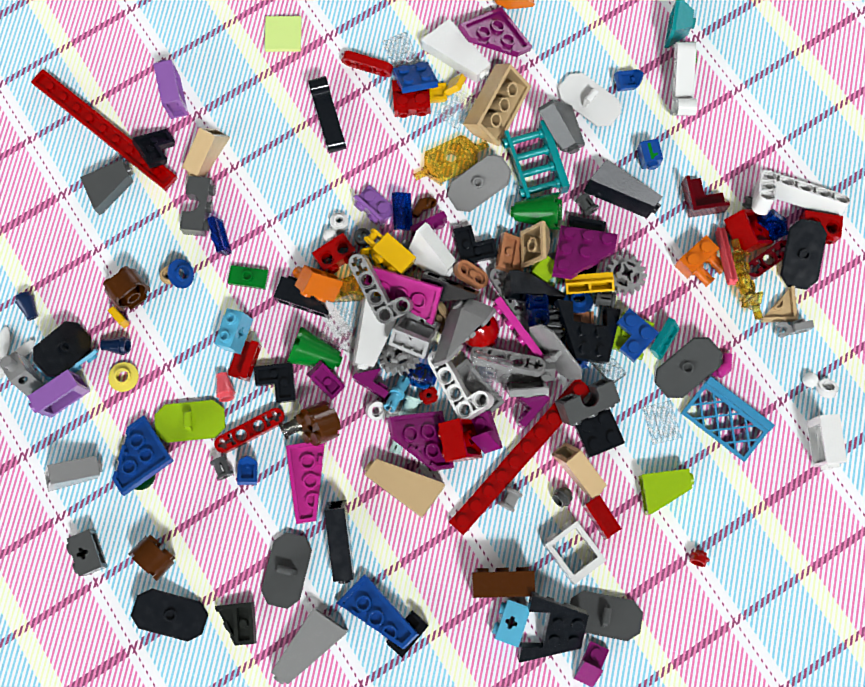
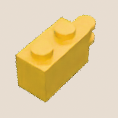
[363,228,416,275]

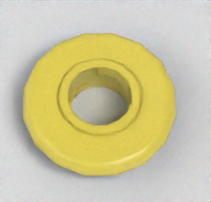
[108,362,139,392]

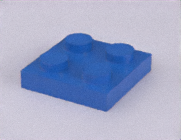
[393,62,438,94]

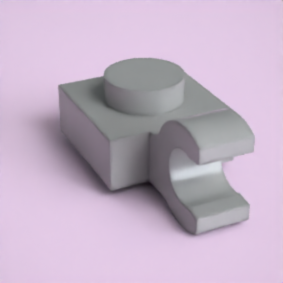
[776,319,814,338]

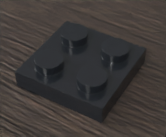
[574,409,625,458]

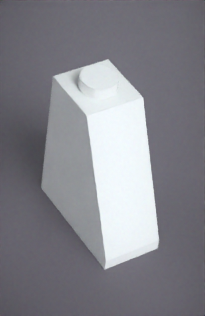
[408,222,457,278]

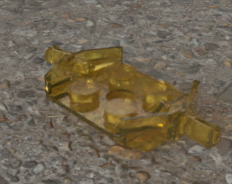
[413,135,489,186]
[730,239,763,320]

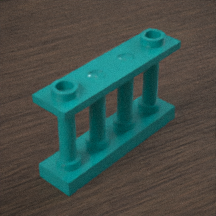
[502,120,570,200]

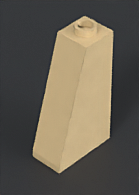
[364,459,445,518]

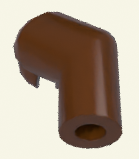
[411,197,437,218]

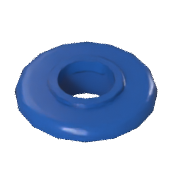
[167,259,194,289]
[564,293,593,313]

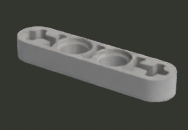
[471,346,546,377]

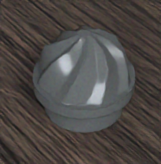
[552,487,573,508]

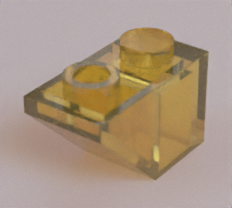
[328,275,366,302]

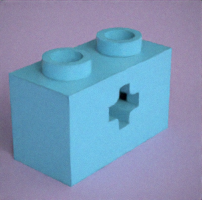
[214,308,253,355]
[492,599,530,647]

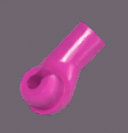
[712,353,733,378]

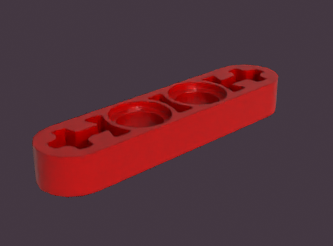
[214,408,285,453]

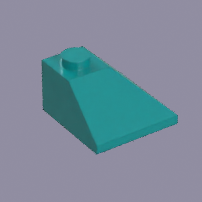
[664,0,696,48]

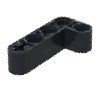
[308,76,347,154]

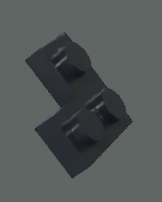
[132,129,175,168]
[453,225,498,264]
[254,363,296,404]

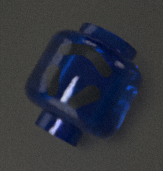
[407,363,437,390]

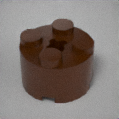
[103,266,150,311]
[296,401,341,446]
[128,535,175,581]

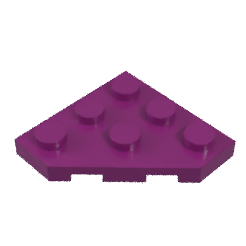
[458,7,532,57]
[552,225,618,280]
[387,410,454,472]

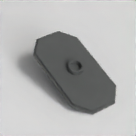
[655,337,722,398]
[261,532,312,609]
[570,590,643,641]

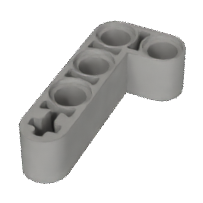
[348,254,413,324]

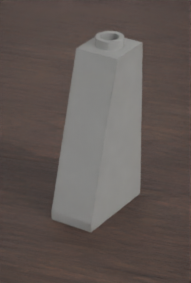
[271,608,348,684]

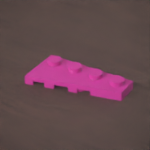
[365,265,443,325]
[492,295,545,359]
[286,443,325,524]

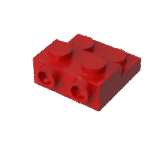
[392,80,431,118]

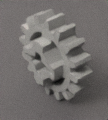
[606,254,647,296]
[379,344,420,376]

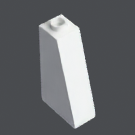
[421,18,491,83]
[352,297,403,371]

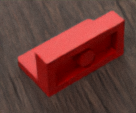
[228,340,262,382]
[583,495,622,540]

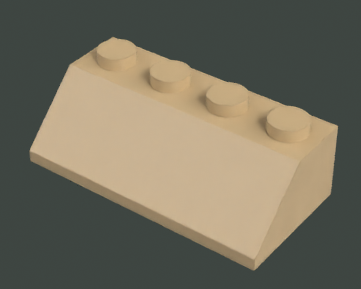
[463,63,531,146]

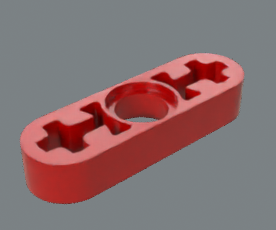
[341,51,393,77]

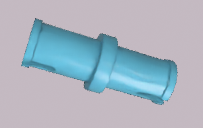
[384,375,411,413]

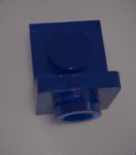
[757,209,788,241]

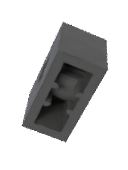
[66,529,108,576]

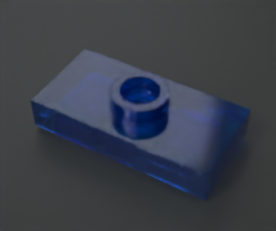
[392,192,413,231]
[207,216,232,256]

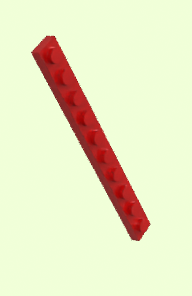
[31,69,178,192]
[449,379,590,535]

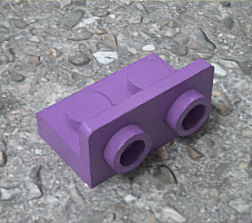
[353,185,397,226]

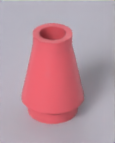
[216,372,236,402]

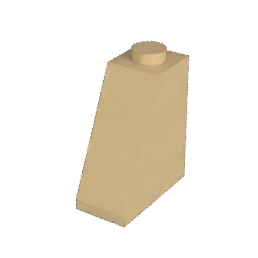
[182,127,230,177]
[551,442,607,498]

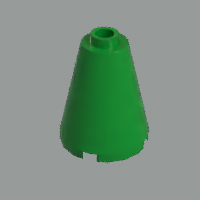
[511,192,562,230]
[287,327,343,370]

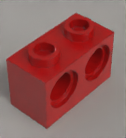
[799,210,843,244]
[312,233,357,274]

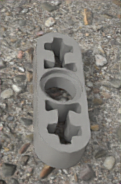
[489,268,528,317]

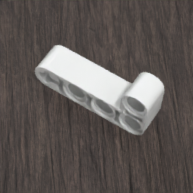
[671,42,697,116]
[428,351,494,419]

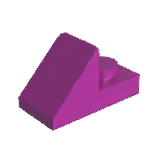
[410,211,447,236]
[306,361,345,400]
[352,368,390,401]
[518,396,550,430]
[471,411,503,454]
[573,641,609,687]

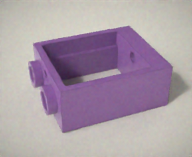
[153,60,189,119]
[27,369,91,418]

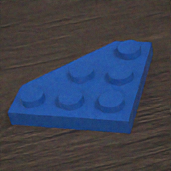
[112,415,174,496]

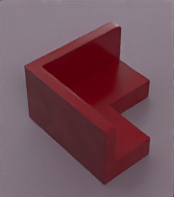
[681,175,730,218]

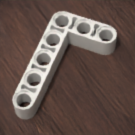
[751,170,850,216]

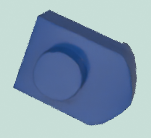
[614,69,644,92]
[237,455,258,485]

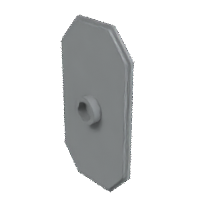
[447,155,512,212]
[529,324,582,381]

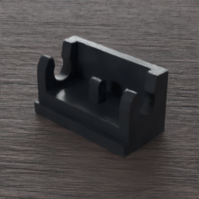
[386,610,429,658]

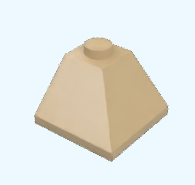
[520,221,551,268]

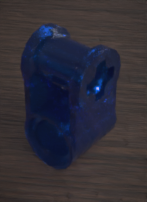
[525,293,550,327]

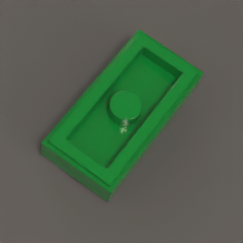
[228,265,269,290]

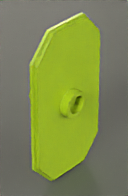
[154,400,226,443]

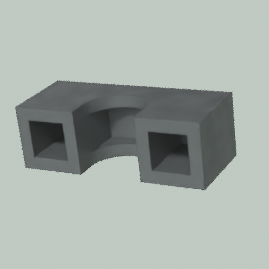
[179,176,216,237]
[555,378,621,426]

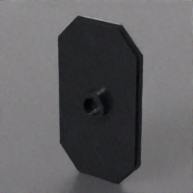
[780,219,827,290]
[33,321,91,377]
[130,588,208,642]

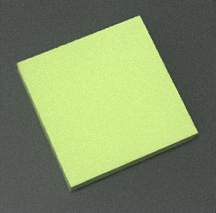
[265,16,302,52]

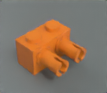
[674,235,724,287]
[292,265,343,302]

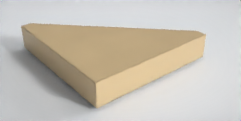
[761,286,798,323]

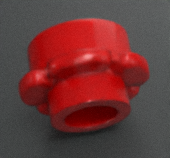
[419,386,438,405]
[690,550,710,567]

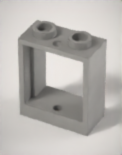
[388,311,442,359]

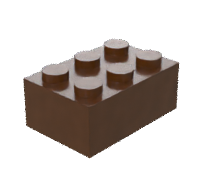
[472,567,535,598]

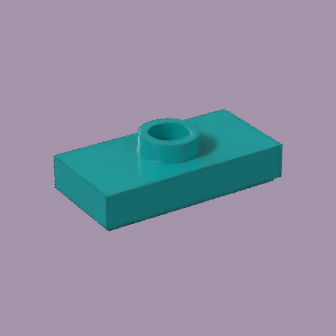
[650,318,680,360]

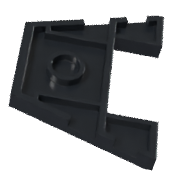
[554,299,621,364]
[517,591,589,662]

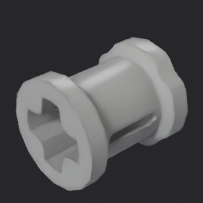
[498,486,523,513]

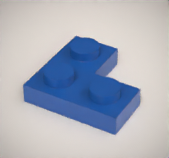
[616,308,659,363]

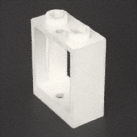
[807,414,847,470]
[544,520,607,585]

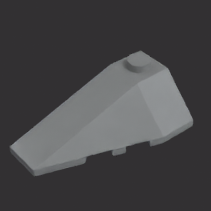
[432,299,496,367]

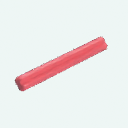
[715,227,738,285]

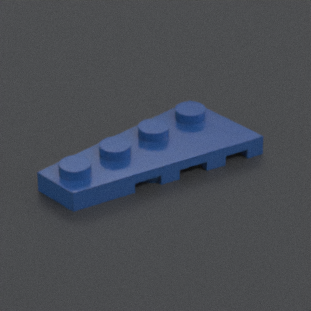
[337,574,419,649]

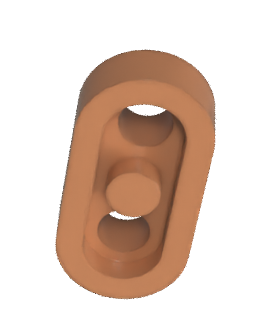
[453,260,489,290]

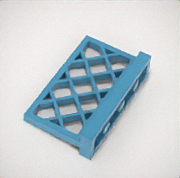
[681,376,775,462]

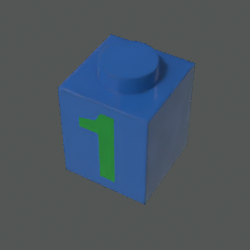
[637,138,663,170]

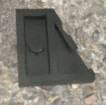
[215,602,257,646]

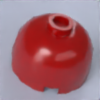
[466,316,500,348]

